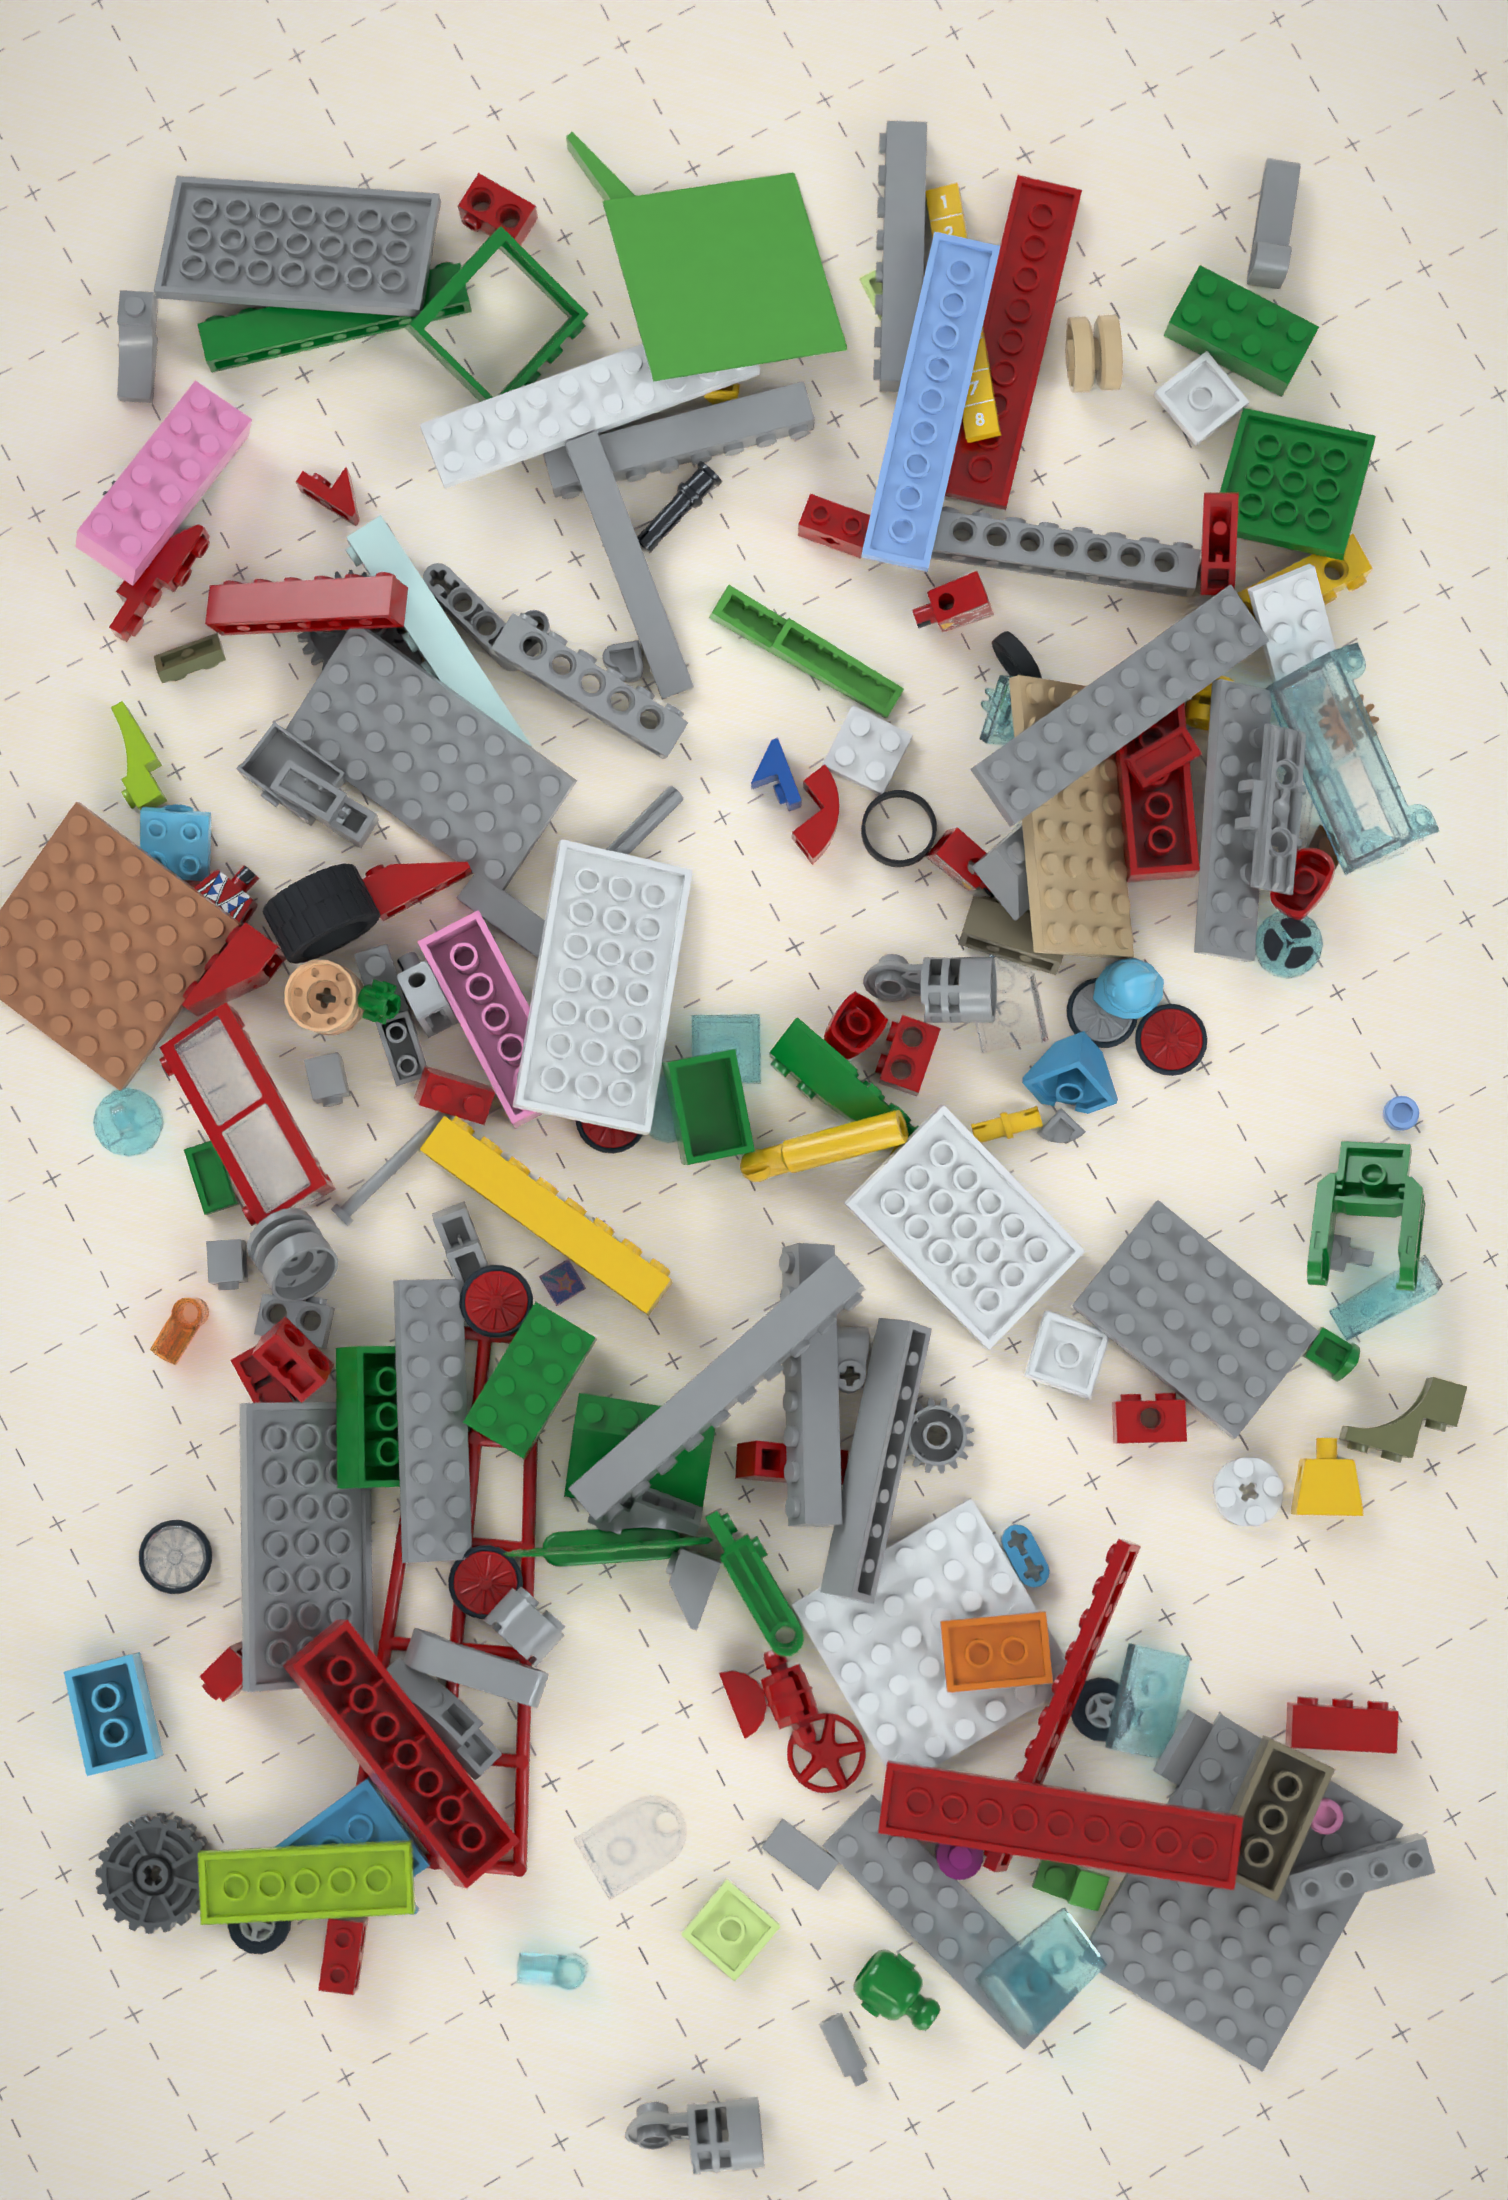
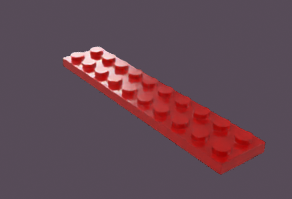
[945,175,1082,510]
[878,1760,1243,1890]

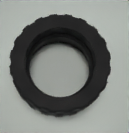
[262,863,380,964]

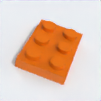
[940,1611,1053,1693]

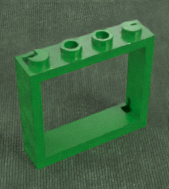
[405,226,589,402]

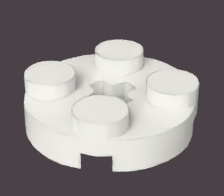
[1212,1457,1284,1526]

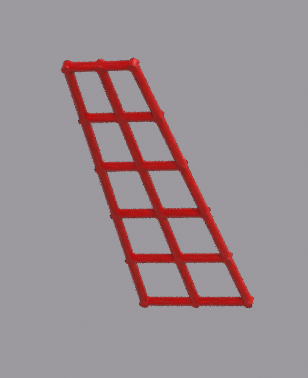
[356,1326,538,1877]

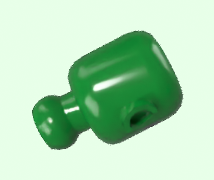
[853,1950,941,2031]

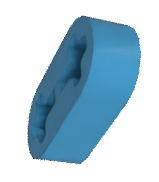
[1001,1524,1050,1588]

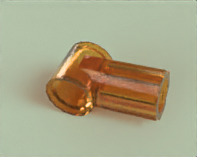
[150,1297,209,1365]

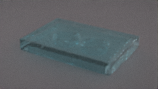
[1105,1643,1191,1759]

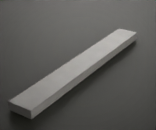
[565,431,694,700]

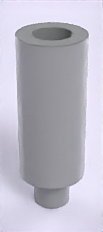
[819,2012,868,2087]

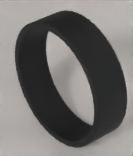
[861,790,937,867]

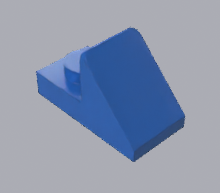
[751,738,802,812]

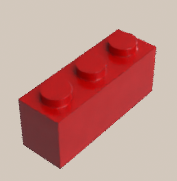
[1285,1696,1399,1754]

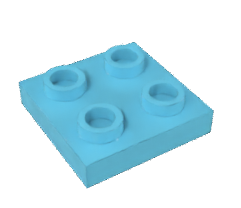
[140,804,211,881]

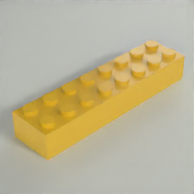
[419,1116,673,1316]

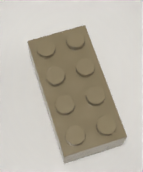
[1229,1735,1335,1901]

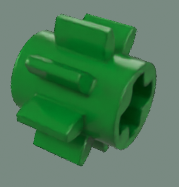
[358,979,401,1024]

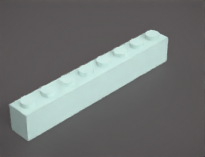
[345,515,532,747]

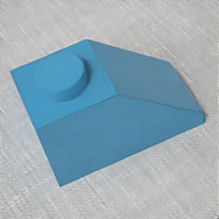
[1022,1031,1118,1114]

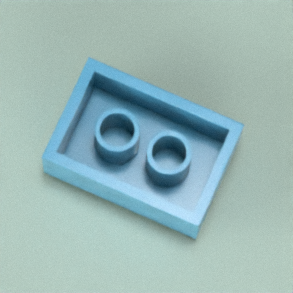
[63,1652,164,1777]

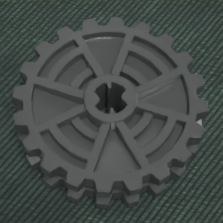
[95,1813,208,1934]

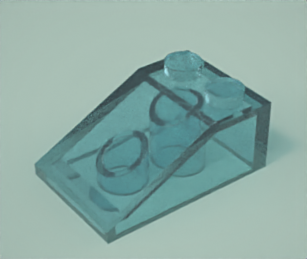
[975,1907,1107,2037]

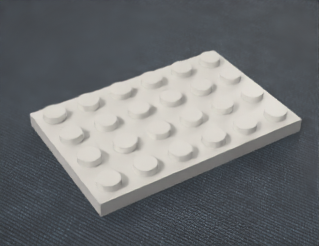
[844,1104,1085,1350]

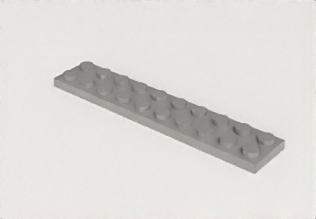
[970,585,1269,827]

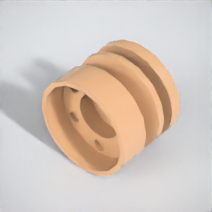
[285,960,365,1035]

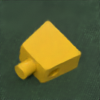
[1291,1438,1363,1516]

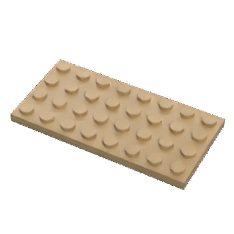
[1009,675,1134,959]

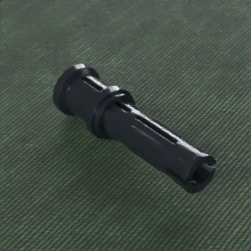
[637,461,722,553]

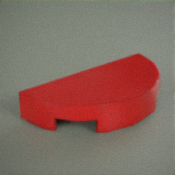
[719,1670,767,1739]

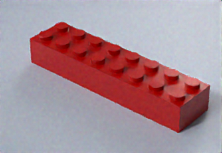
[282,1619,520,1889]

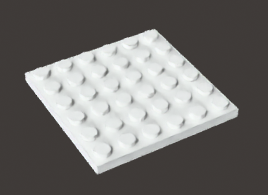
[791,1498,1067,1767]

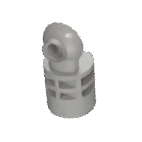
[863,954,997,1023]
[625,2097,765,2175]

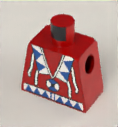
[194,865,260,927]

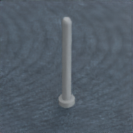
[331,1112,451,1226]

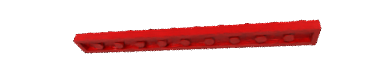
[983,1539,1141,1873]

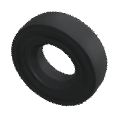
[991,631,1042,678]

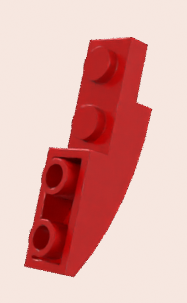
[109,524,210,642]

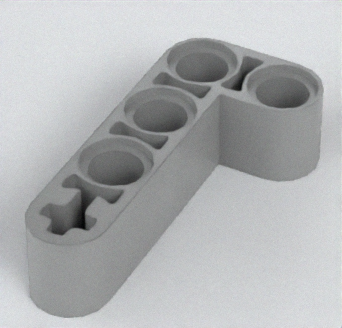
[1247,158,1301,289]
[423,563,551,671]
[403,1628,549,1708]

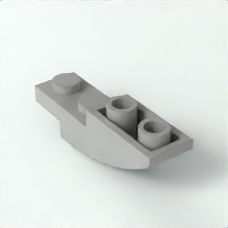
[354,943,427,1087]
[386,1658,502,1780]

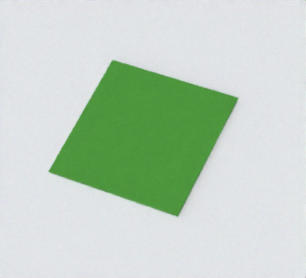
[602,172,848,382]

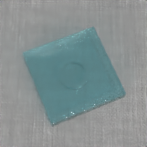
[691,1014,761,1084]

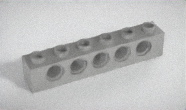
[489,613,688,760]

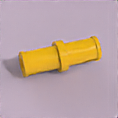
[971,1106,1043,1143]

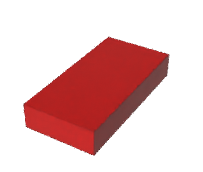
[1124,724,1202,790]

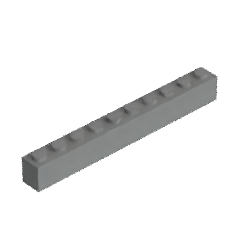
[568,1254,866,1523]

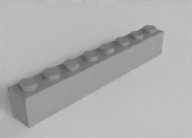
[873,121,927,392]
[543,381,814,499]
[779,1243,842,1527]
[820,1318,932,1604]

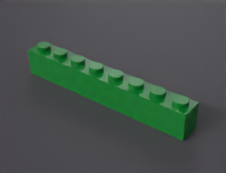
[197,262,472,373]

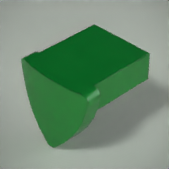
[1303,1327,1360,1382]

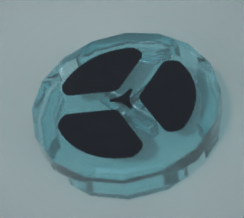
[1255,911,1323,979]

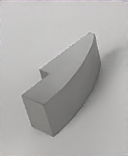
[432,1201,489,1285]

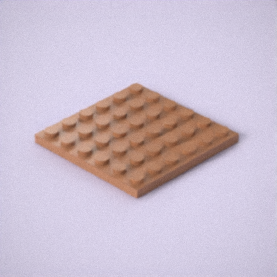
[0,802,243,1091]

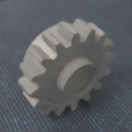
[905,1398,974,1474]

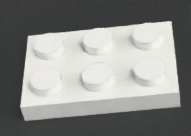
[1247,564,1338,685]

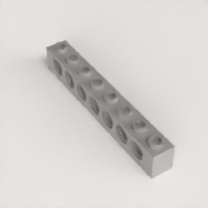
[931,507,1201,598]

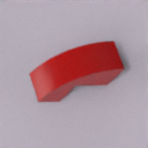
[792,764,839,865]

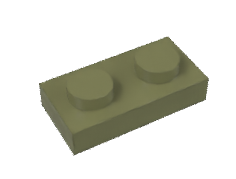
[153,633,226,684]

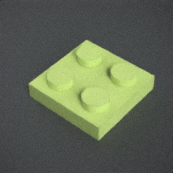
[681,1878,781,1982]

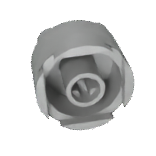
[484,1586,566,1667]

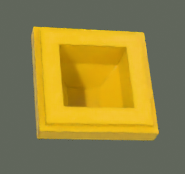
[704,383,740,405]

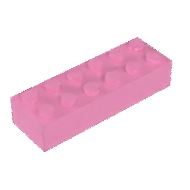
[76,380,252,586]
[417,910,543,1128]

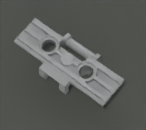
[1234,723,1307,895]

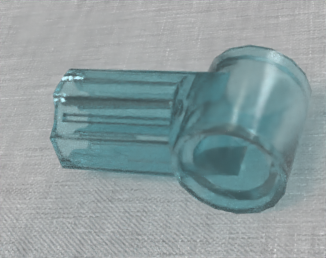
[517,1951,589,1990]

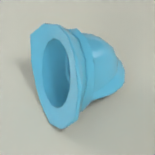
[1093,958,1164,1019]

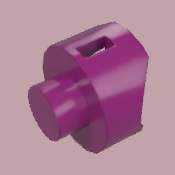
[935,1843,983,1880]

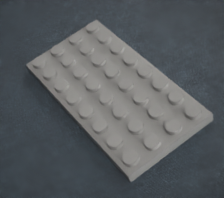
[154,176,441,317]
[283,629,578,891]
[239,1402,374,1692]

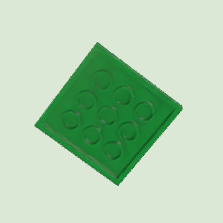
[1219,408,1376,561]

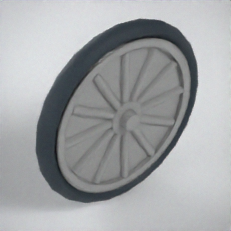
[1067,978,1138,1048]

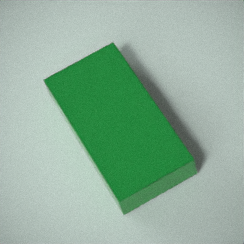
[183,1140,239,1215]

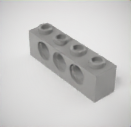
[1285,1833,1436,1911]

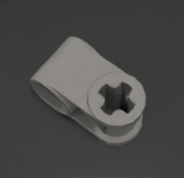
[837,1326,869,1394]

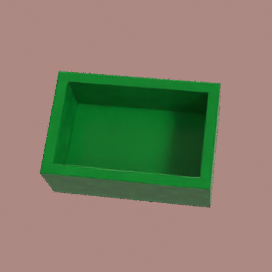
[662,1049,755,1165]

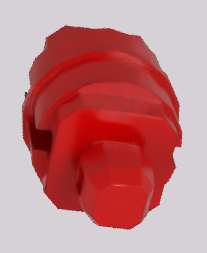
[761,1650,820,1746]

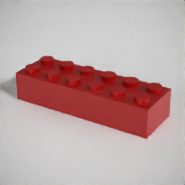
[1115,703,1200,883]

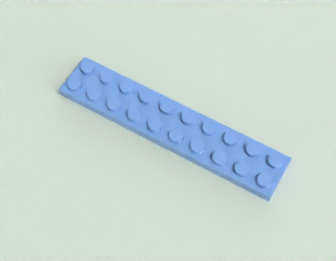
[861,232,1000,572]

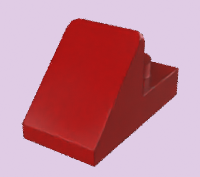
[295,467,360,526]

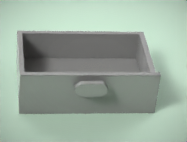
[236,722,346,826]

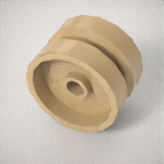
[1065,314,1123,393]

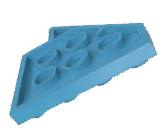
[274,1777,431,1915]

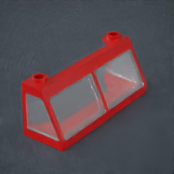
[159,1002,336,1226]

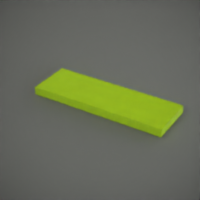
[198,1840,416,1925]

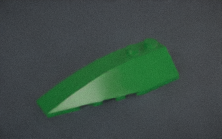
[769,1017,919,1146]

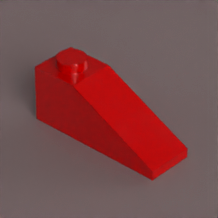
[1200,493,1239,595]
[362,862,473,922]
[735,1440,848,1486]

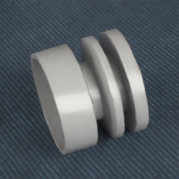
[246,1208,338,1302]

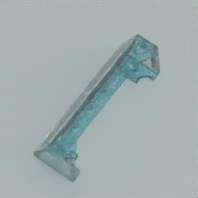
[1265,642,1440,876]

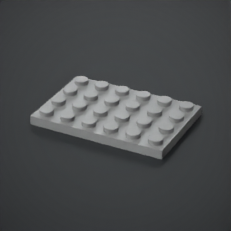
[1071,1200,1320,1440]

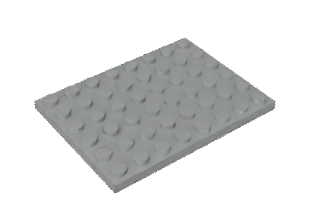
[1078,1713,1403,2072]

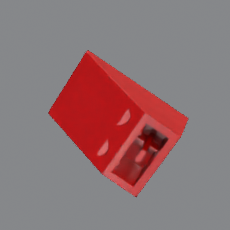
[181,922,286,1017]

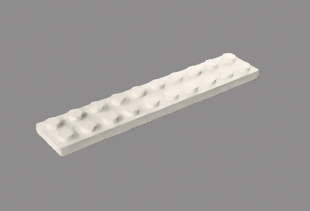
[420,344,761,489]

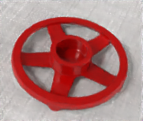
[787,1713,866,1793]

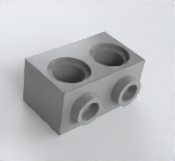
[254,1293,335,1349]

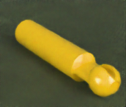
[740,1110,908,1182]

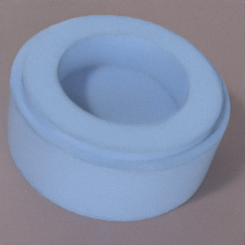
[1383,1096,1419,1131]

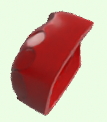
[1270,848,1335,920]
[824,991,888,1060]

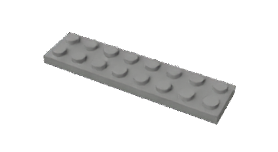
[1194,679,1273,962]
[393,1279,472,1563]
[823,1794,1074,2050]

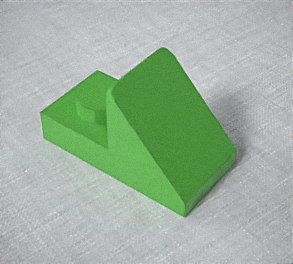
[1032,1859,1110,1911]

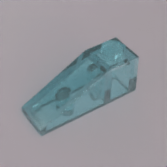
[1329,1254,1443,1341]

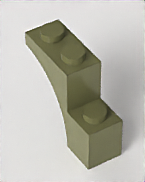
[1339,1377,1467,1463]

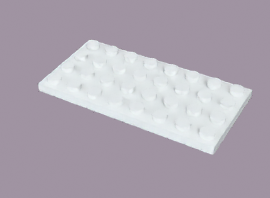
[513,839,693,1135]

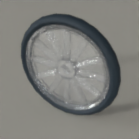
[139,1520,212,1594]

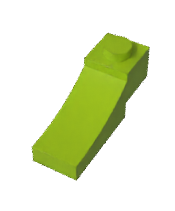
[111,701,167,810]

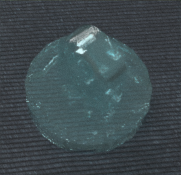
[93,1088,164,1157]

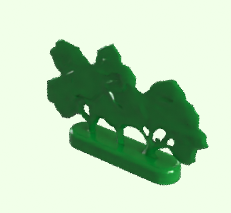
[503,1527,713,1567]

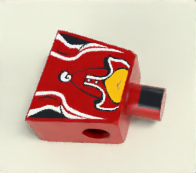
[912,571,994,632]
[925,827,994,898]

